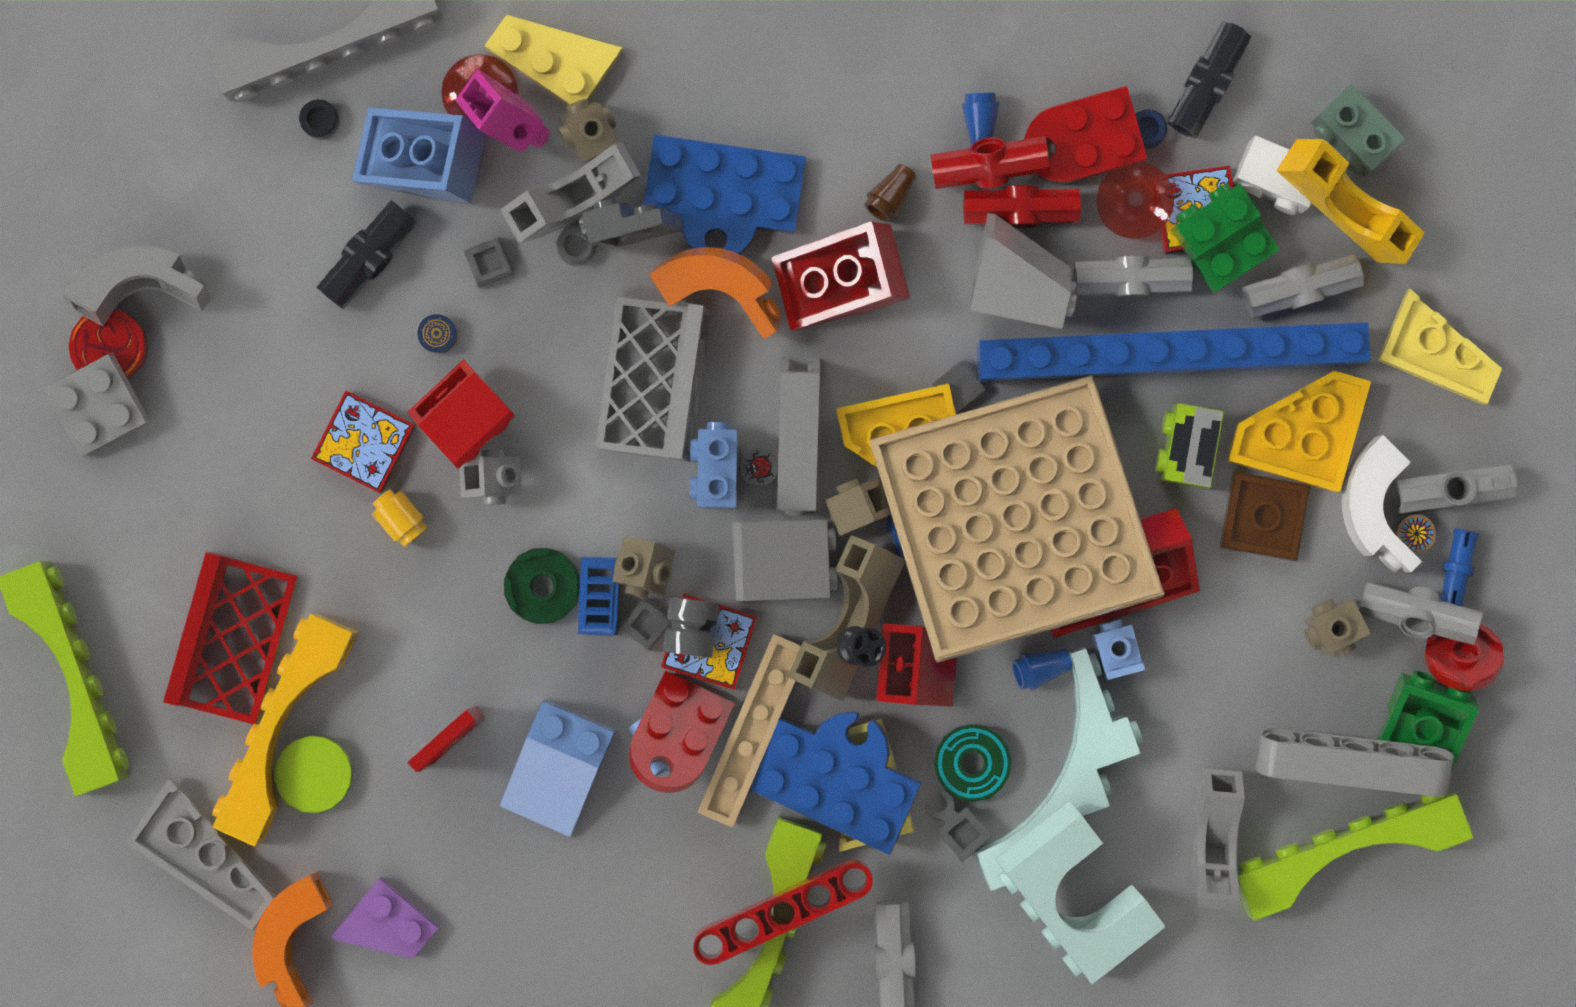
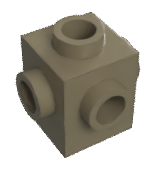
[558,98,618,161]
[612,536,676,599]
[1304,599,1371,658]

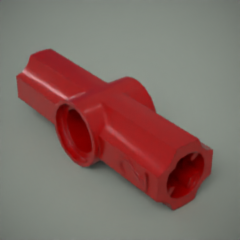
[930,136,1050,189]
[963,185,1081,228]

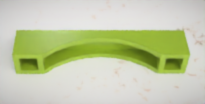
[0,561,130,797]
[1237,792,1474,921]
[710,816,827,1007]

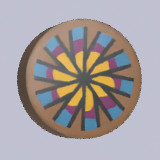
[1394,514,1436,553]

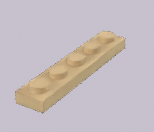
[697,634,801,828]

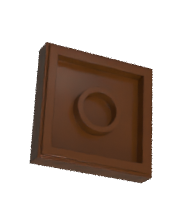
[1219,472,1310,561]

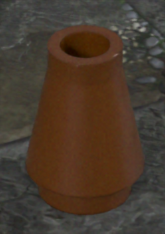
[864,164,916,222]

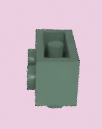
[1311,83,1406,177]

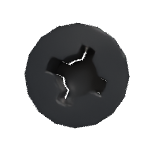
[836,626,886,667]

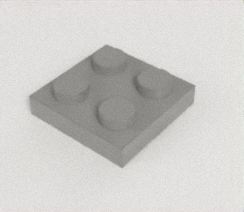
[42,353,150,457]

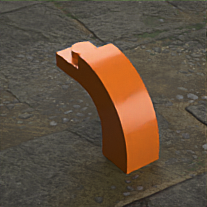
[649,247,781,339]
[252,871,334,1007]

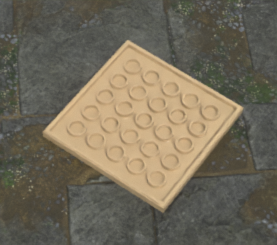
[869,375,1164,663]

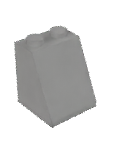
[970,213,1077,329]
[733,520,837,602]

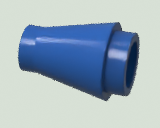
[961,92,999,148]
[1012,648,1072,691]

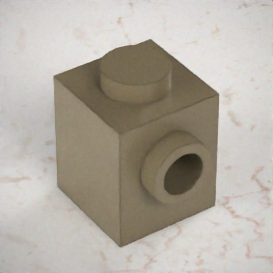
[825,478,891,536]

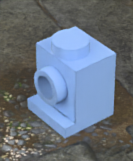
[1091,619,1145,680]

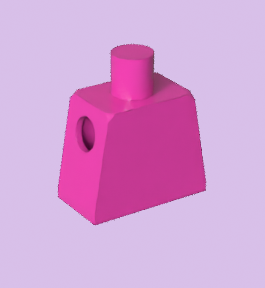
[456,69,550,152]

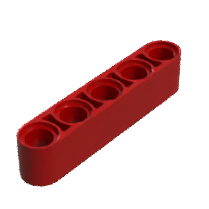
[693,859,873,965]

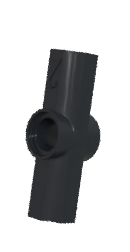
[1167,21,1252,139]
[316,200,418,310]

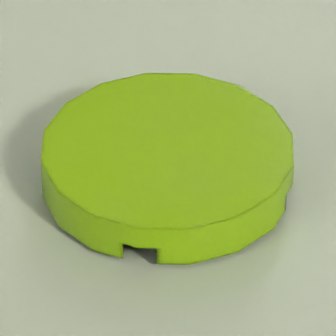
[274,736,353,813]

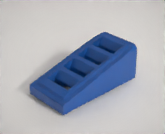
[578,557,620,635]

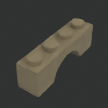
[788,535,905,701]

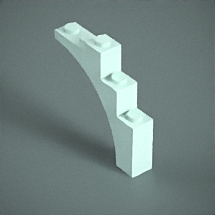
[976,648,1143,891]

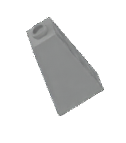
[777,358,820,516]

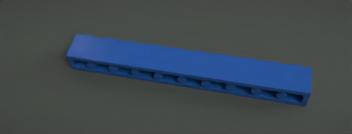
[976,322,1370,383]

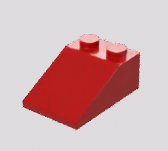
[771,221,910,331]

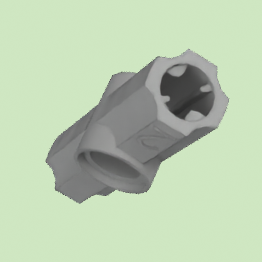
[1242,254,1364,319]
[1073,256,1193,298]
[1393,464,1518,514]
[1359,581,1483,645]
[874,900,915,1007]

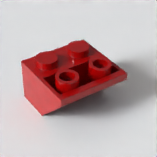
[407,359,515,469]
[876,623,957,707]

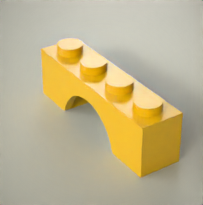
[1276,139,1425,264]

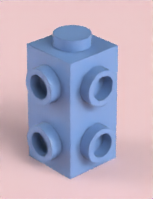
[690,422,738,509]

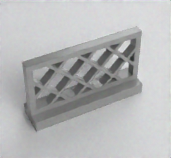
[595,297,711,462]

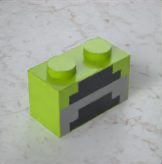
[1155,403,1224,489]

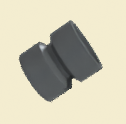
[663,597,719,658]

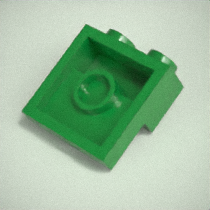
[1171,182,1280,294]
[1377,670,1479,773]

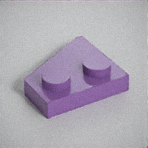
[331,877,440,959]

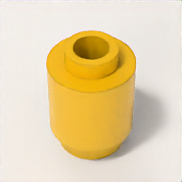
[371,489,428,547]

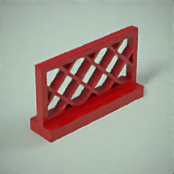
[163,551,297,724]

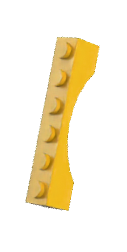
[212,614,359,847]

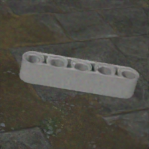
[1256,728,1454,797]

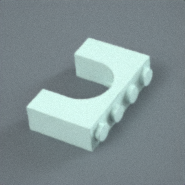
[995,801,1166,984]

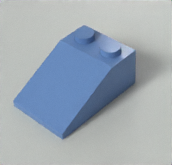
[352,107,486,203]
[500,700,617,837]

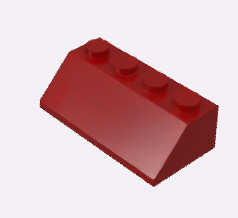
[1051,508,1200,638]

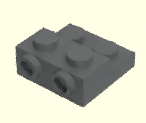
[579,199,684,249]

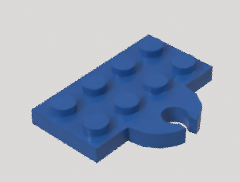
[643,135,806,254]
[749,711,922,855]

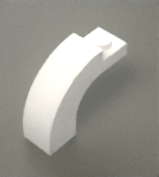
[1342,435,1422,573]

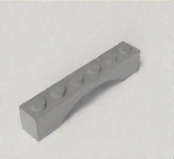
[206,0,443,102]

